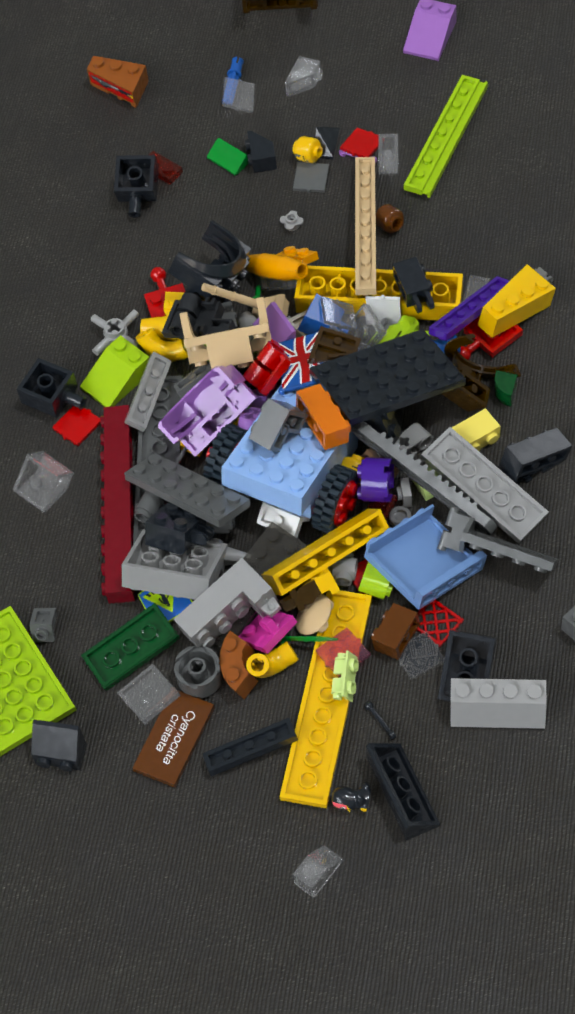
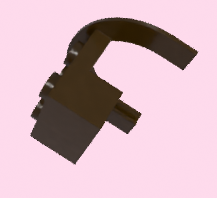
[442,334,521,412]

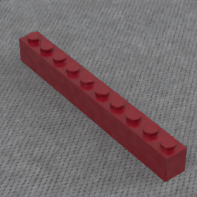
[100,405,135,604]

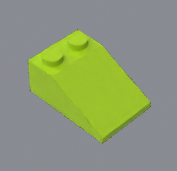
[80,335,150,407]

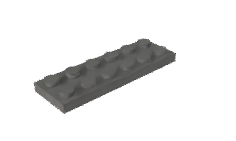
[124,453,250,528]

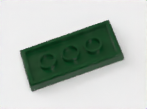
[81,603,180,691]

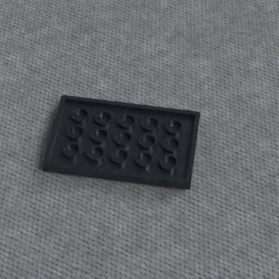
[310,329,466,426]

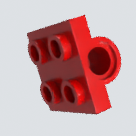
[243,339,292,396]

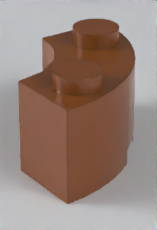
[220,631,258,700]

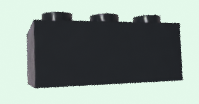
[498,428,572,484]

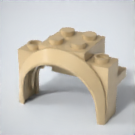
[179,297,272,369]

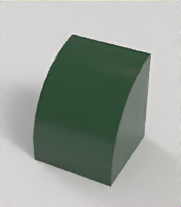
[494,370,517,407]

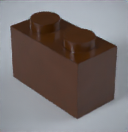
[371,603,420,660]

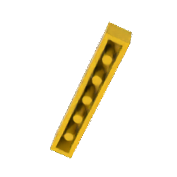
[261,508,389,596]

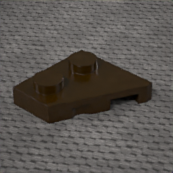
[308,326,361,364]

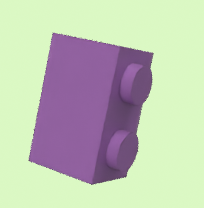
[403,0,456,61]

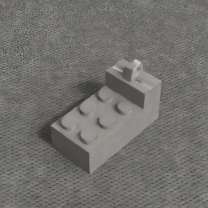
[174,558,281,648]

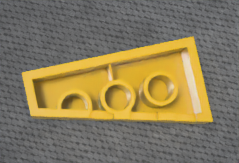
[478,264,556,338]

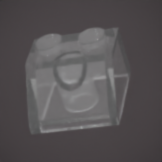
[13,451,74,512]

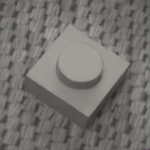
[396,477,412,508]

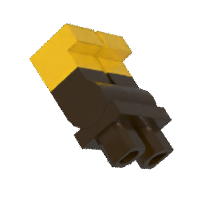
[276,568,340,612]

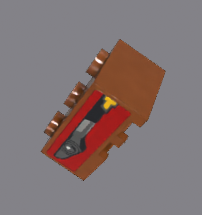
[87,56,149,108]

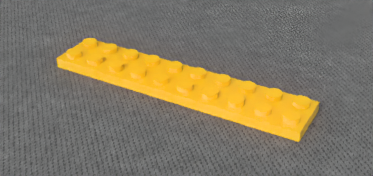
[280,590,372,809]

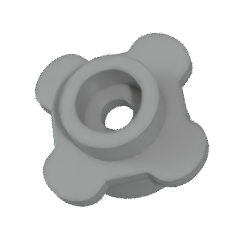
[280,211,303,231]

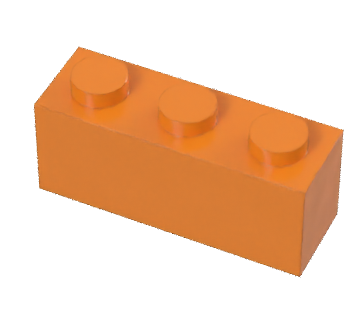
[296,384,351,450]

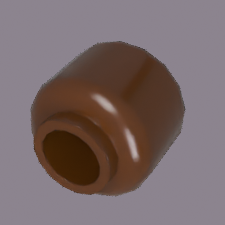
[376,204,404,233]

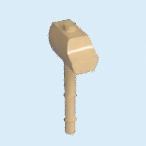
[201,283,289,318]

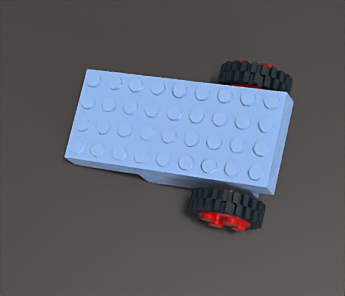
[203,384,359,533]

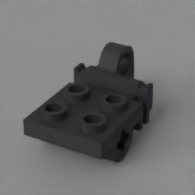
[162,293,237,339]

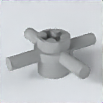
[91,310,141,356]

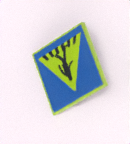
[137,591,193,623]

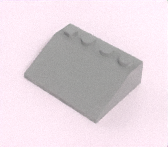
[122,530,228,600]

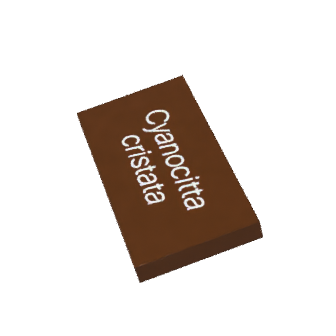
[132,689,215,788]

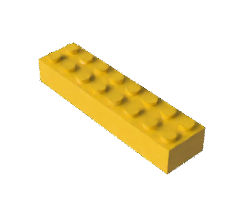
[294,265,463,321]

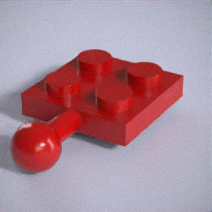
[144,267,185,318]
[460,316,523,360]

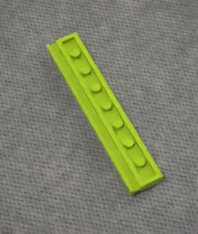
[404,75,488,198]

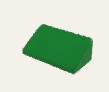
[207,138,248,176]

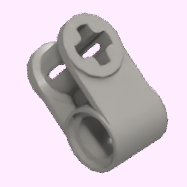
[395,422,433,456]

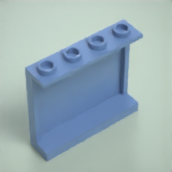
[364,504,487,610]

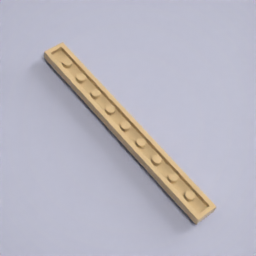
[355,157,376,295]

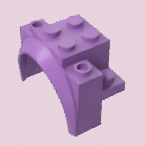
[158,364,258,457]

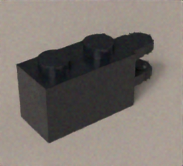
[393,257,435,313]

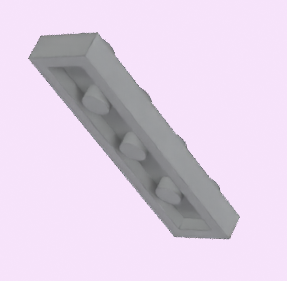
[124,351,172,432]

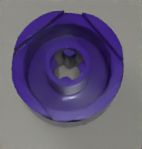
[357,457,394,503]

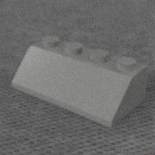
[451,678,546,729]

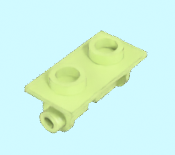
[331,650,359,702]

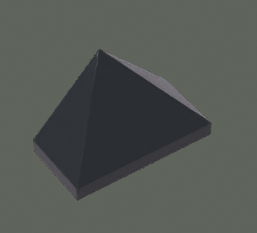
[315,126,340,159]

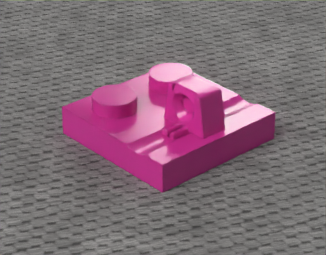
[238,611,297,654]

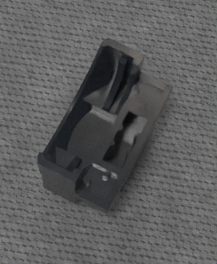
[168,220,251,303]

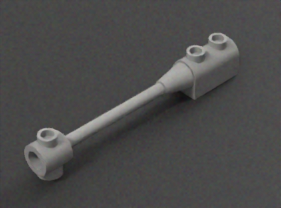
[210,538,358,587]

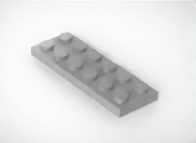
[420,427,549,544]

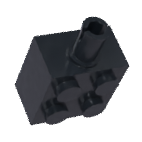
[114,155,159,218]
[17,358,87,418]

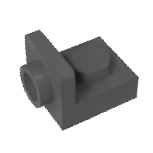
[29,608,57,642]

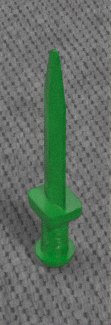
[277,634,338,646]

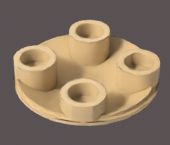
[296,594,334,635]

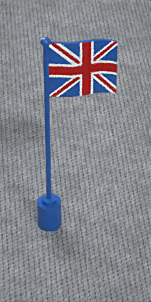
[278,332,461,396]

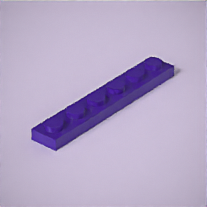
[429,276,509,341]

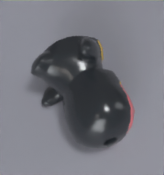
[331,782,371,812]

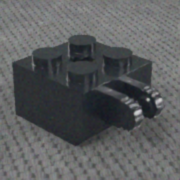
[145,502,216,555]

